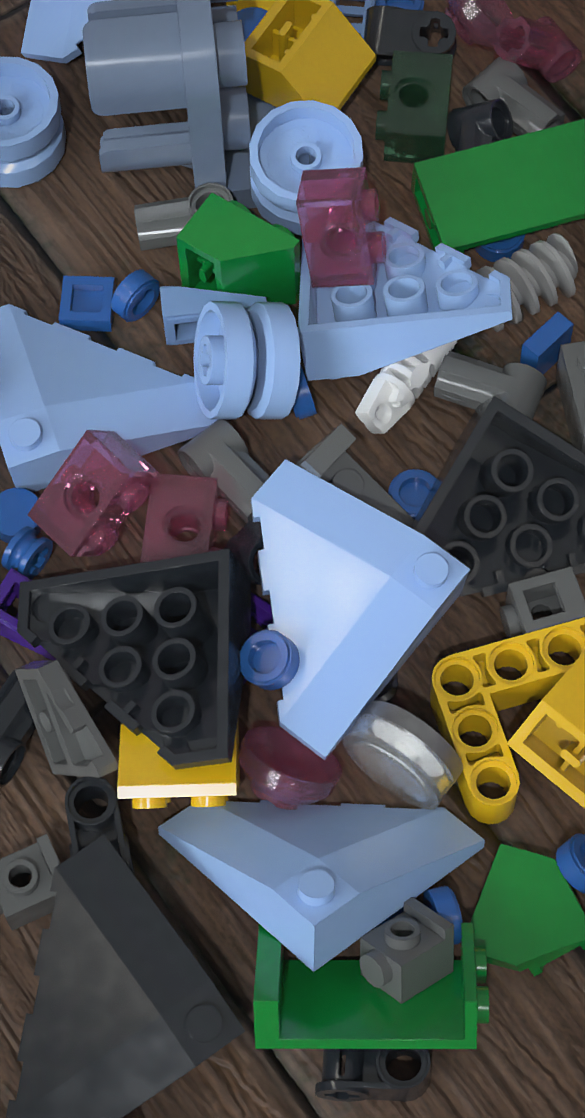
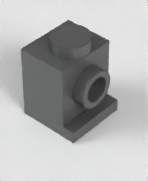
[499,566,585,638]
[0,834,60,931]
[360,897,454,1004]

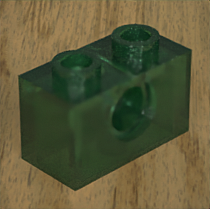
[375,50,453,163]

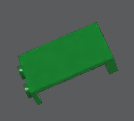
[411,119,585,254]
[253,923,489,1049]

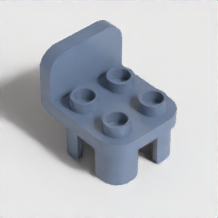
[82,0,277,208]

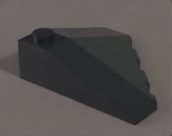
[411,396,585,597]
[17,549,251,770]
[6,834,245,1118]

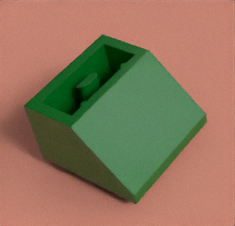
[176,193,301,305]

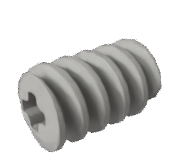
[476,233,578,332]

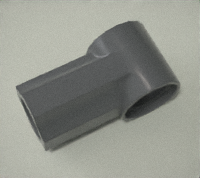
[462,56,565,136]
[134,183,233,251]
[434,351,547,420]
[177,419,270,524]

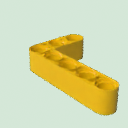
[430,617,585,824]

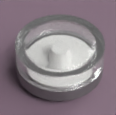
[343,701,463,810]

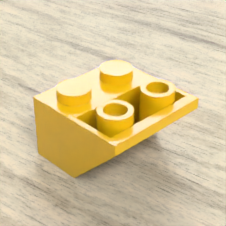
[244,0,376,110]
[507,651,585,808]
[117,722,240,809]

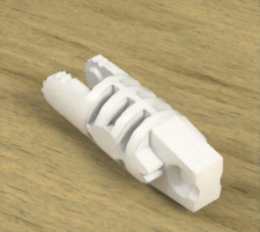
[355,340,457,434]

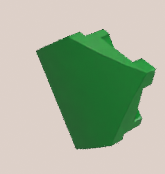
[460,844,585,977]

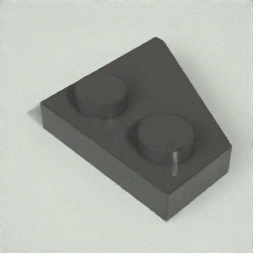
[15,660,118,778]

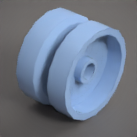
[0,57,66,188]
[249,100,363,235]
[193,301,301,420]

